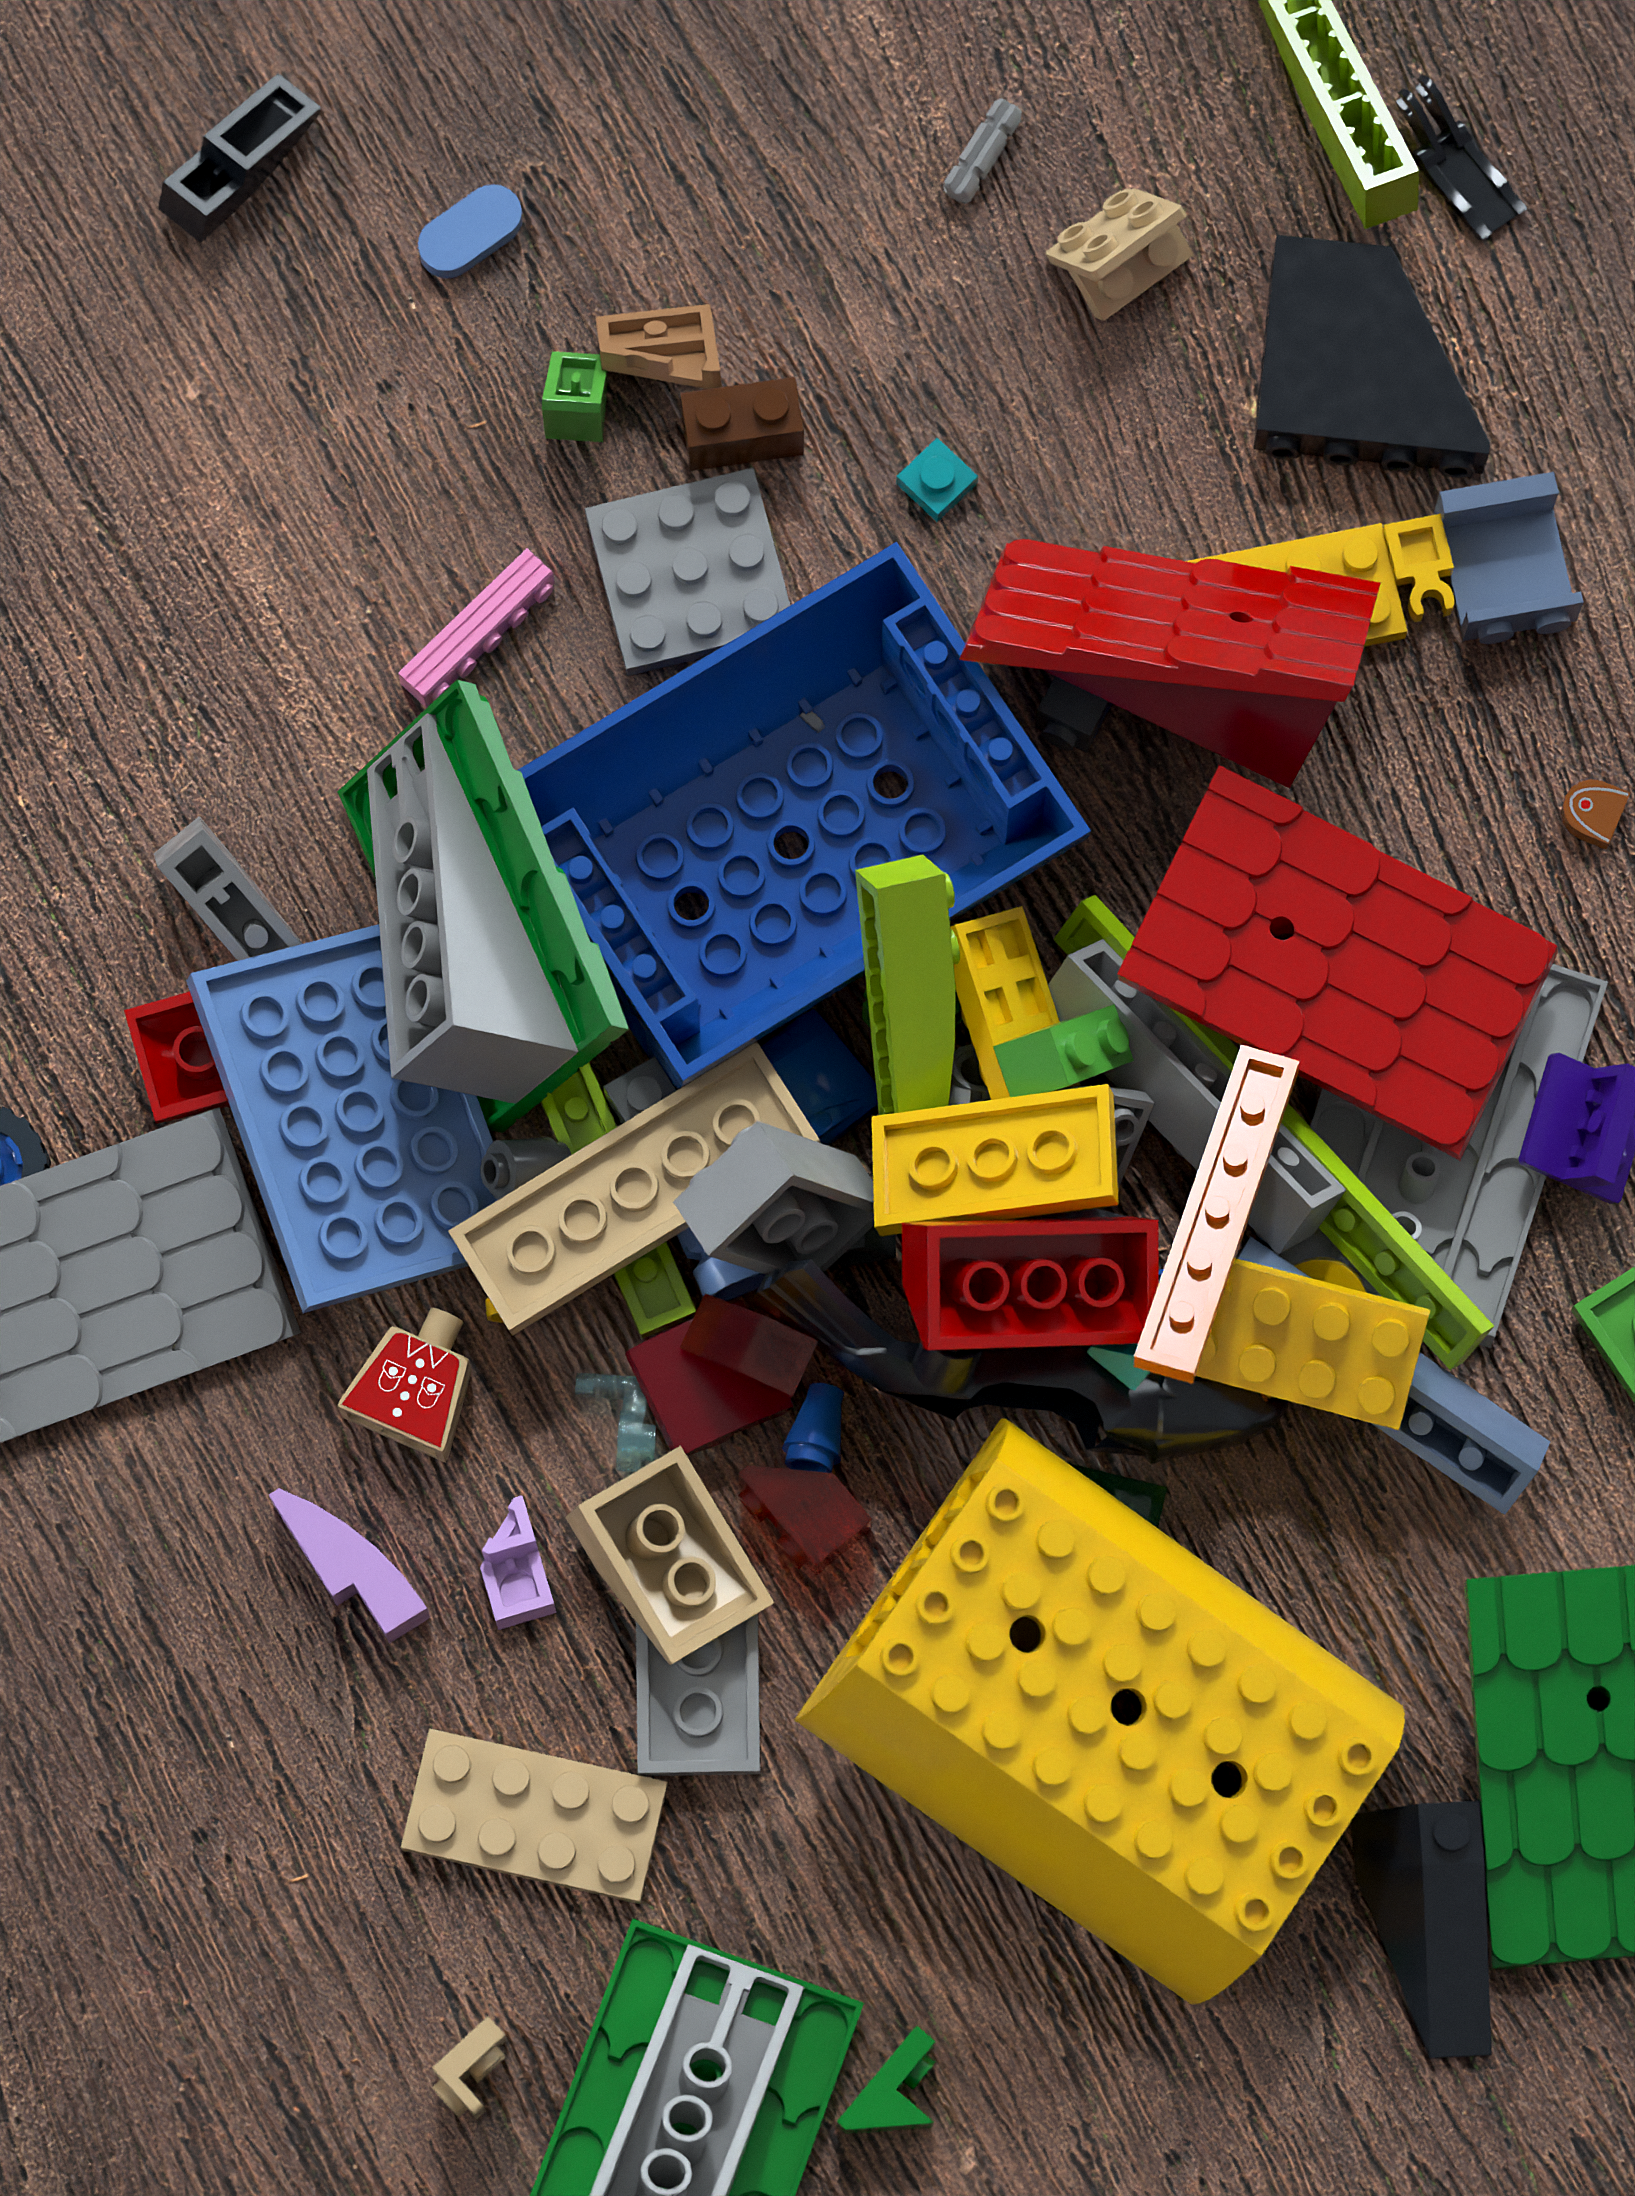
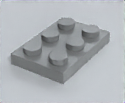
[636,1613,760,1776]

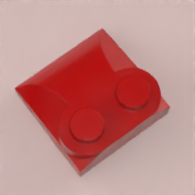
[124,991,230,1124]

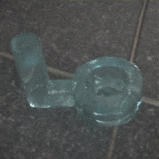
[575,1372,656,1472]

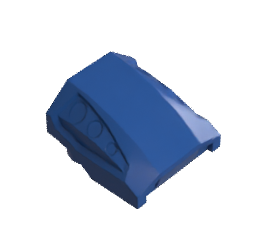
[761,1009,878,1145]

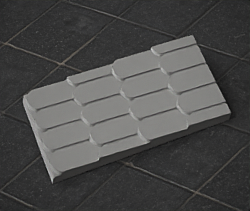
[1270,964,1608,1348]
[0,1108,301,1443]

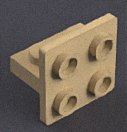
[1045,188,1194,321]

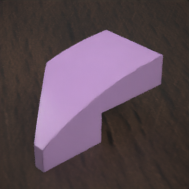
[480,1496,557,1630]

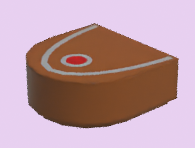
[1561,779,1630,850]

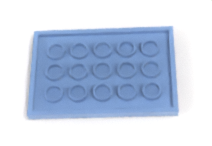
[186,924,498,1313]

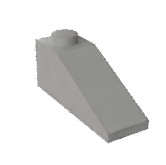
[154,816,303,961]

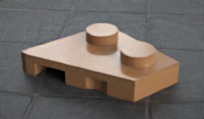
[596,304,722,389]

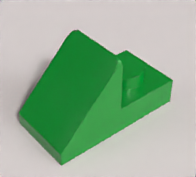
[836,2025,936,2134]

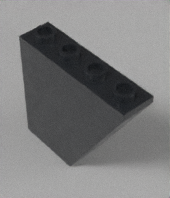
[1253,234,1490,478]

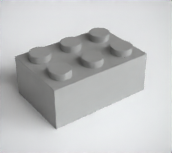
[673,1121,874,1274]

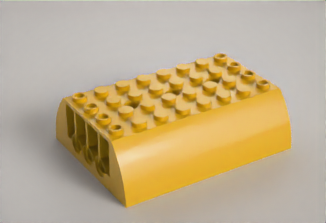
[794,1418,1405,2005]

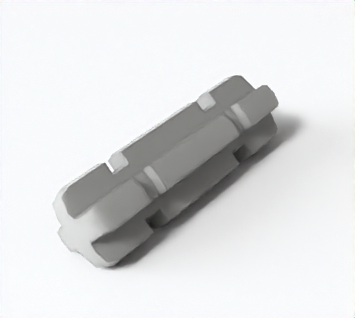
[944,99,1021,204]

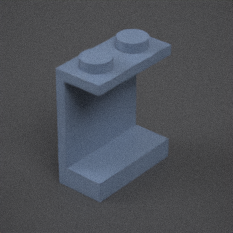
[1434,472,1584,644]

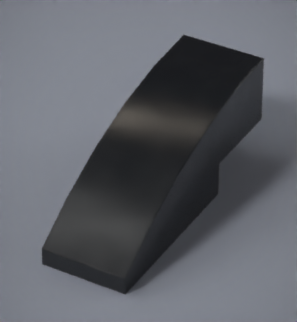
[158,73,321,243]

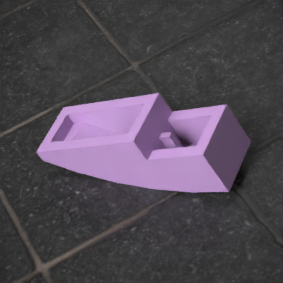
[269,1488,431,1643]

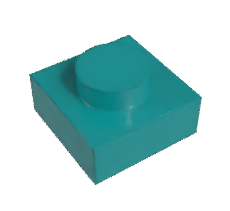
[896,438,978,522]

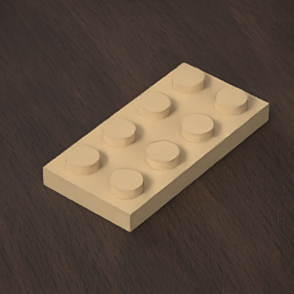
[401,1728,668,1904]

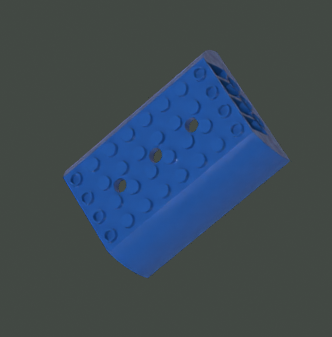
[518,542,1091,1088]

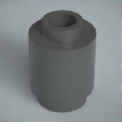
[480,1137,572,1200]

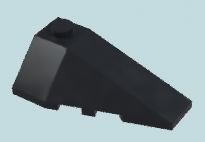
[1350,1801,1492,2059]

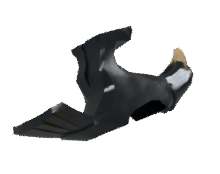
[754,1208,1288,1465]

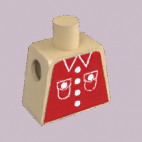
[338,1307,472,1463]

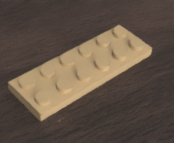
[448,1042,821,1336]

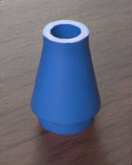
[782,1383,844,1477]

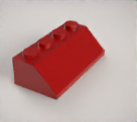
[902,1217,1159,1350]

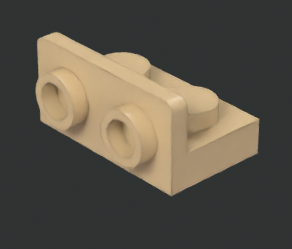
[432,2016,506,2119]

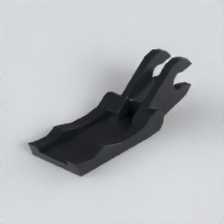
[1395,75,1528,241]

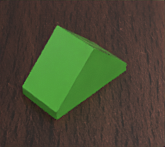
[542,351,609,442]

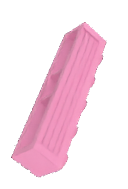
[398,548,554,708]

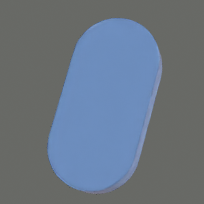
[418,185,522,278]

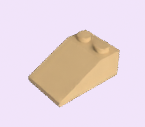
[565,1446,775,1665]

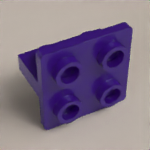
[1518,1053,1635,1204]

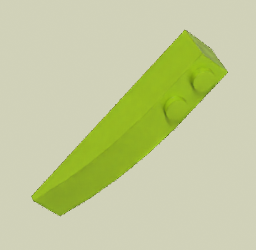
[1258,0,1419,229]
[855,855,960,1115]

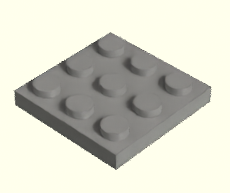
[585,468,790,676]

